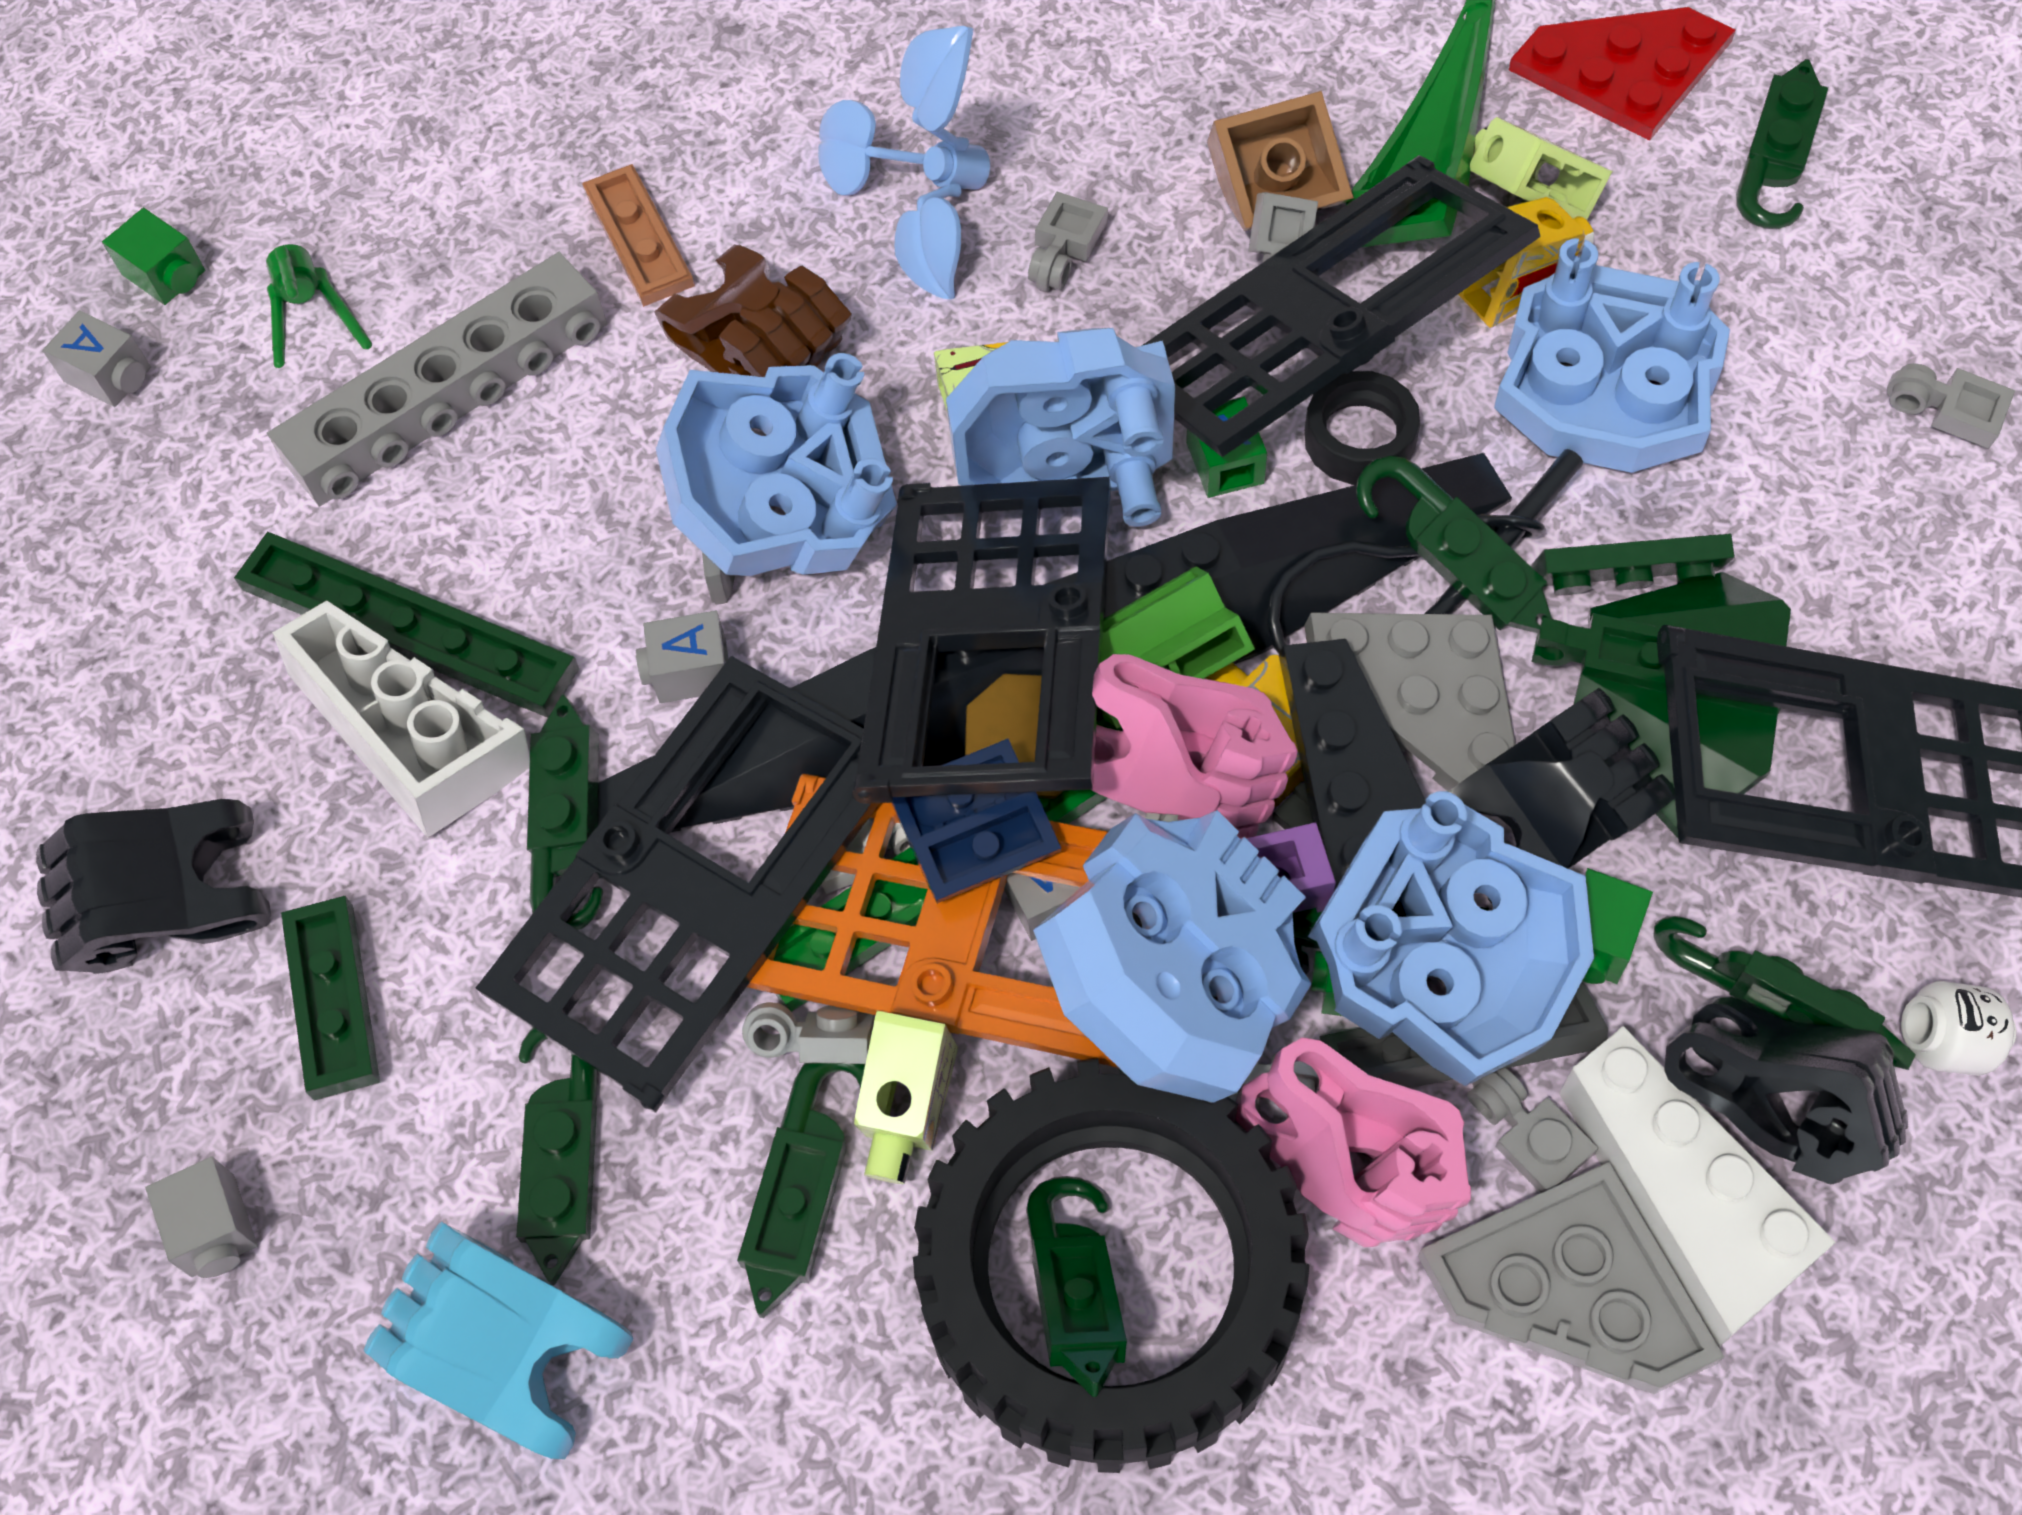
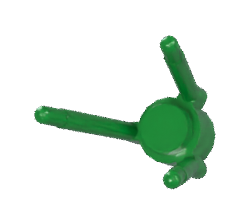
[266,244,372,368]

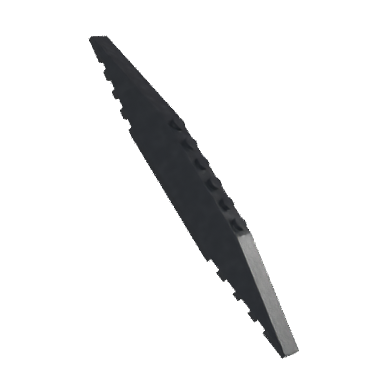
[598,453,1512,833]

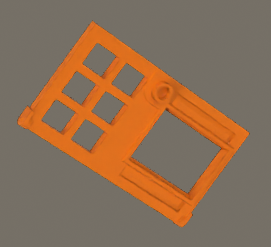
[747,774,1119,1068]

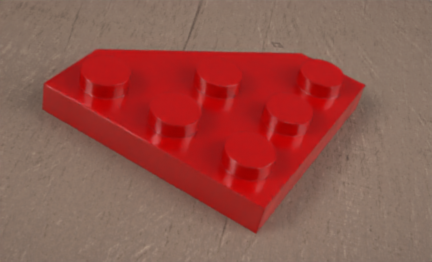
[1509,7,1736,141]

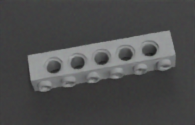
[267,251,608,507]

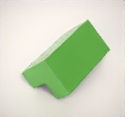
[1097,567,1255,729]

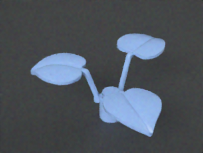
[818,26,990,300]

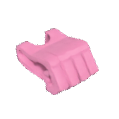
[1090,654,1297,839]
[1235,1038,1471,1247]

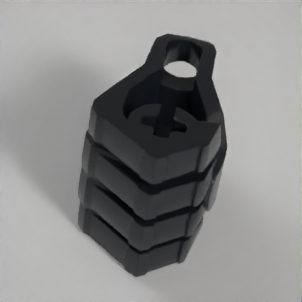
[1448,688,1675,904]
[36,799,271,974]
[1664,997,1908,1184]

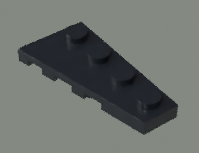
[1278,639,1426,891]

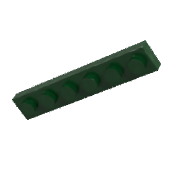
[234,531,579,718]

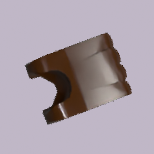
[654,244,852,377]

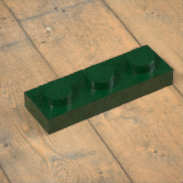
[1531,533,1735,595]
[281,896,380,1101]

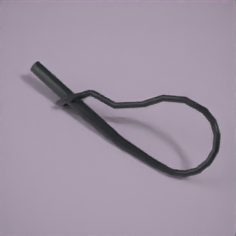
[1267,449,1583,654]

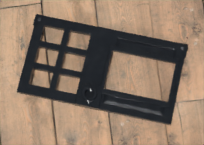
[1141,155,1541,457]
[852,477,1111,804]
[1657,625,2022,898]
[476,656,880,1113]

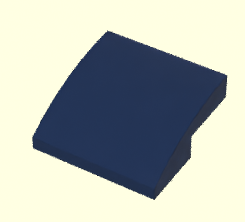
[891,738,1061,904]

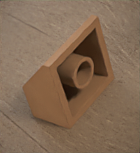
[1207,91,1353,231]

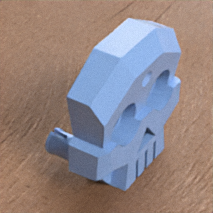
[1494,238,1730,473]
[946,328,1175,527]
[656,353,897,576]
[1308,791,1594,1086]
[1033,810,1311,1103]

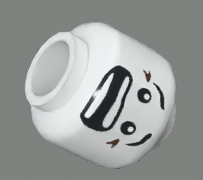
[1901,981,2016,1076]

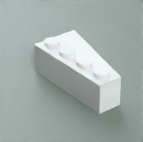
[272,601,530,838]
[1559,1026,1836,1347]

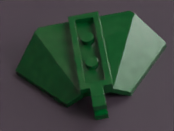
[1531,572,1791,838]

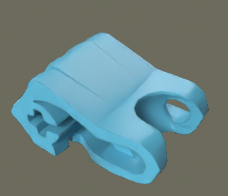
[364,1221,633,1460]

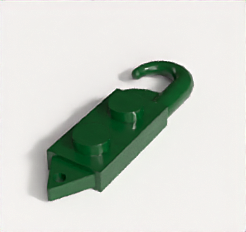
[1736,59,1829,229]
[1356,456,1552,634]
[527,695,604,930]
[1653,916,1916,1070]
[516,1018,597,1285]
[737,1063,865,1318]
[1026,1176,1127,1397]

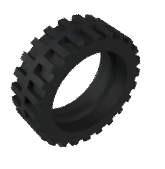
[913,1058,1310,1473]

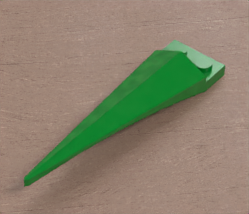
[1346,0,1495,247]

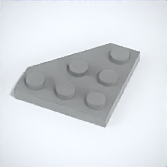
[1304,613,1515,791]
[1418,1162,1724,1394]

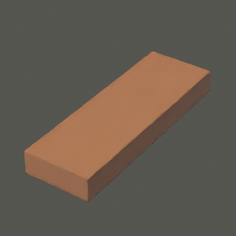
[582,164,695,307]

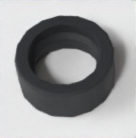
[1304,371,1420,485]

